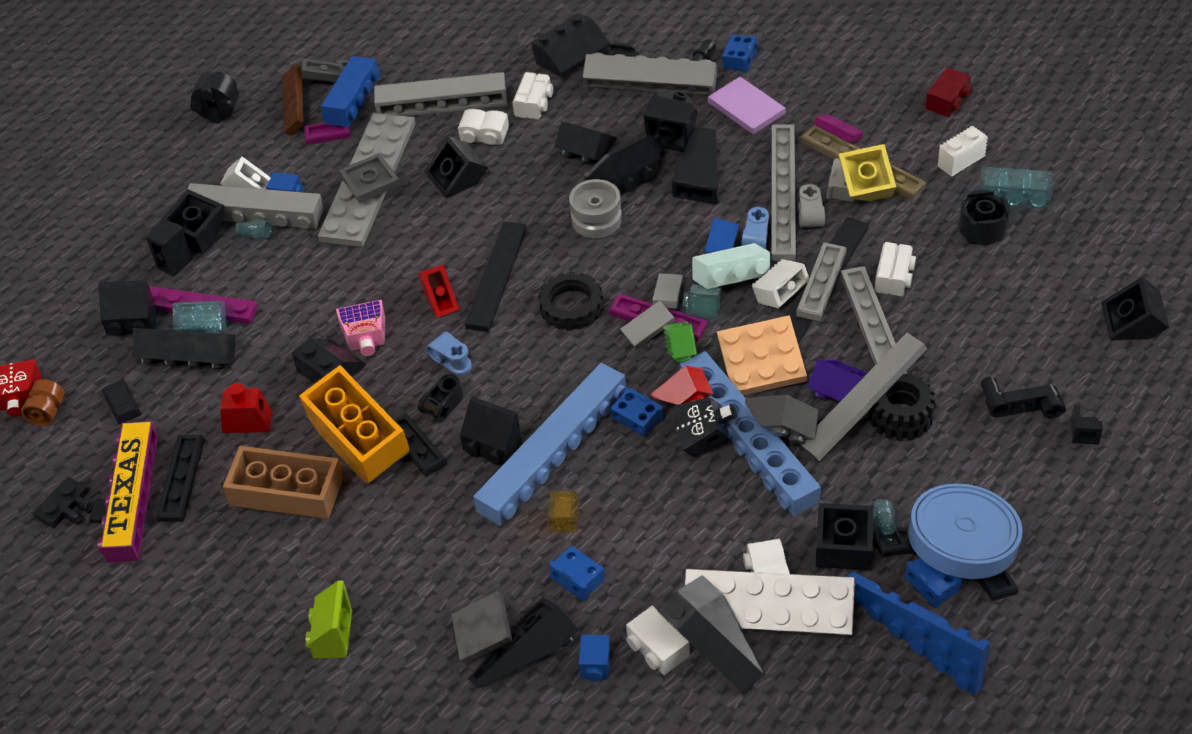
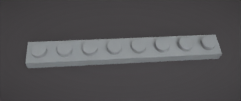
[772,125,796,261]

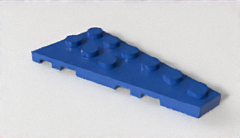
[847,571,990,695]

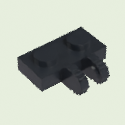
[33,477,92,529]

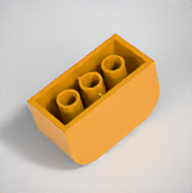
[299,365,410,484]

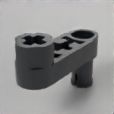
[980,376,1066,419]

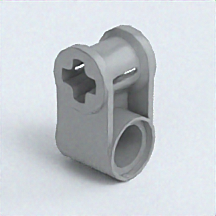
[798,184,825,228]

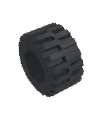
[868,372,936,441]

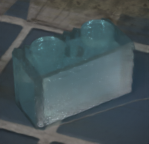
[172,301,226,333]

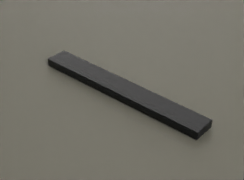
[785,217,869,344]

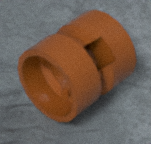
[21,379,65,426]

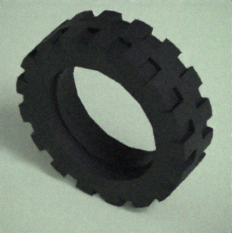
[538,272,603,331]

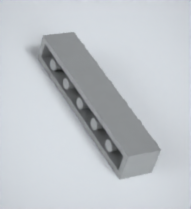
[583,53,717,95]
[374,72,507,116]
[188,183,324,229]

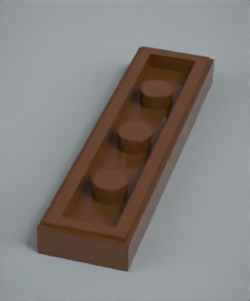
[282,63,304,136]

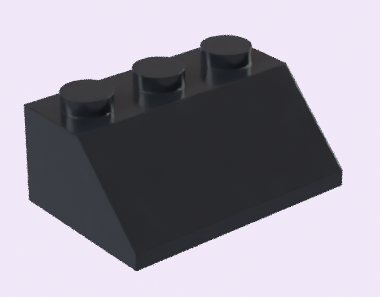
[531,13,611,76]

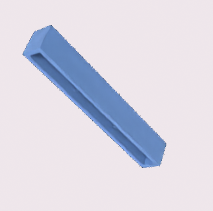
[473,363,627,526]

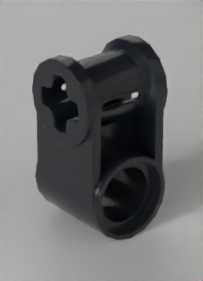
[418,374,464,423]

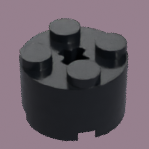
[190,71,240,124]
[959,190,1010,244]

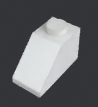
[220,157,271,189]

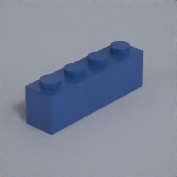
[321,56,380,127]

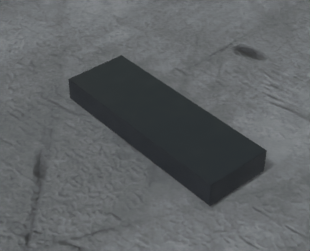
[394,413,447,477]

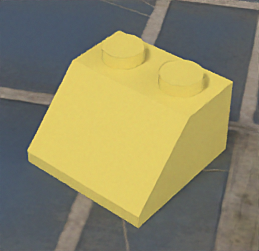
[838,144,896,201]

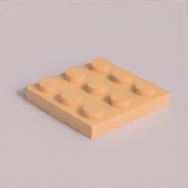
[717,315,807,395]

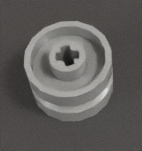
[569,179,622,239]

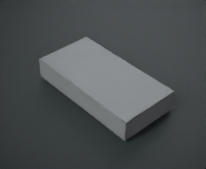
[653,273,683,309]
[621,301,675,349]

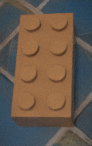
[223,446,344,519]

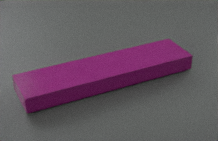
[609,294,708,342]

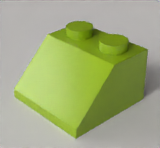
[306,581,352,658]

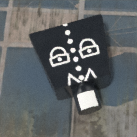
[673,397,737,457]

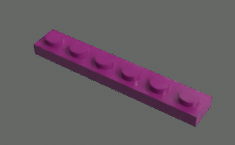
[149,286,258,324]

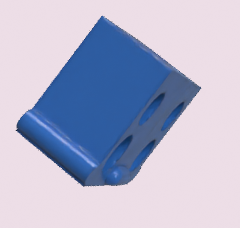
[722,35,758,72]
[611,387,664,437]
[549,546,605,601]
[905,558,962,608]

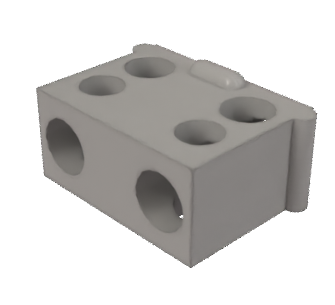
[826,158,854,202]

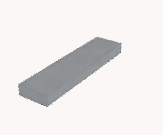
[796,242,847,321]

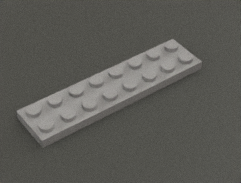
[318,113,416,247]

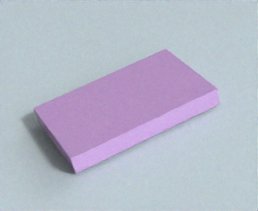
[708,77,786,134]

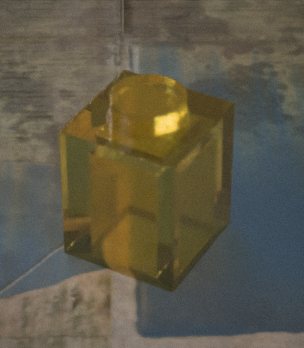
[548,490,579,532]

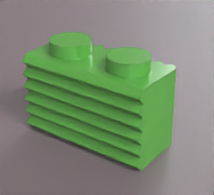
[663,321,697,362]

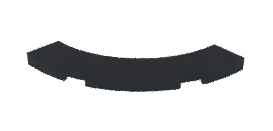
[873,527,1019,601]

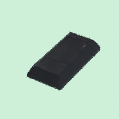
[102,380,142,425]

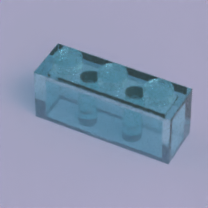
[979,166,1053,207]

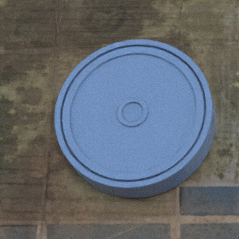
[908,484,1023,579]

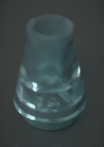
[235,217,272,241]
[871,499,897,535]

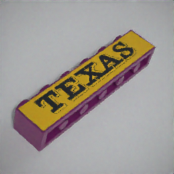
[98,421,158,563]

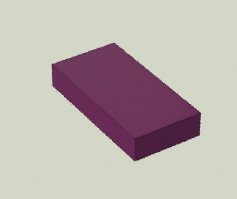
[814,114,864,143]
[304,123,350,145]

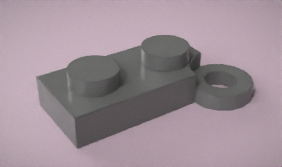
[301,59,349,83]

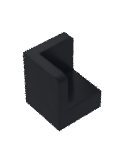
[1071,404,1103,445]

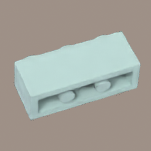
[692,243,770,289]

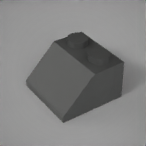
[745,394,818,444]

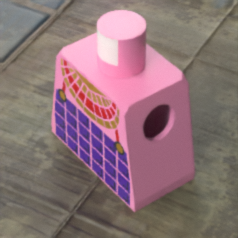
[336,300,385,356]

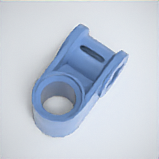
[742,207,769,250]
[426,332,472,375]

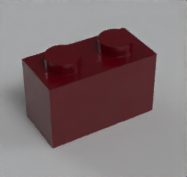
[925,67,972,118]

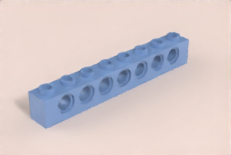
[680,351,821,516]

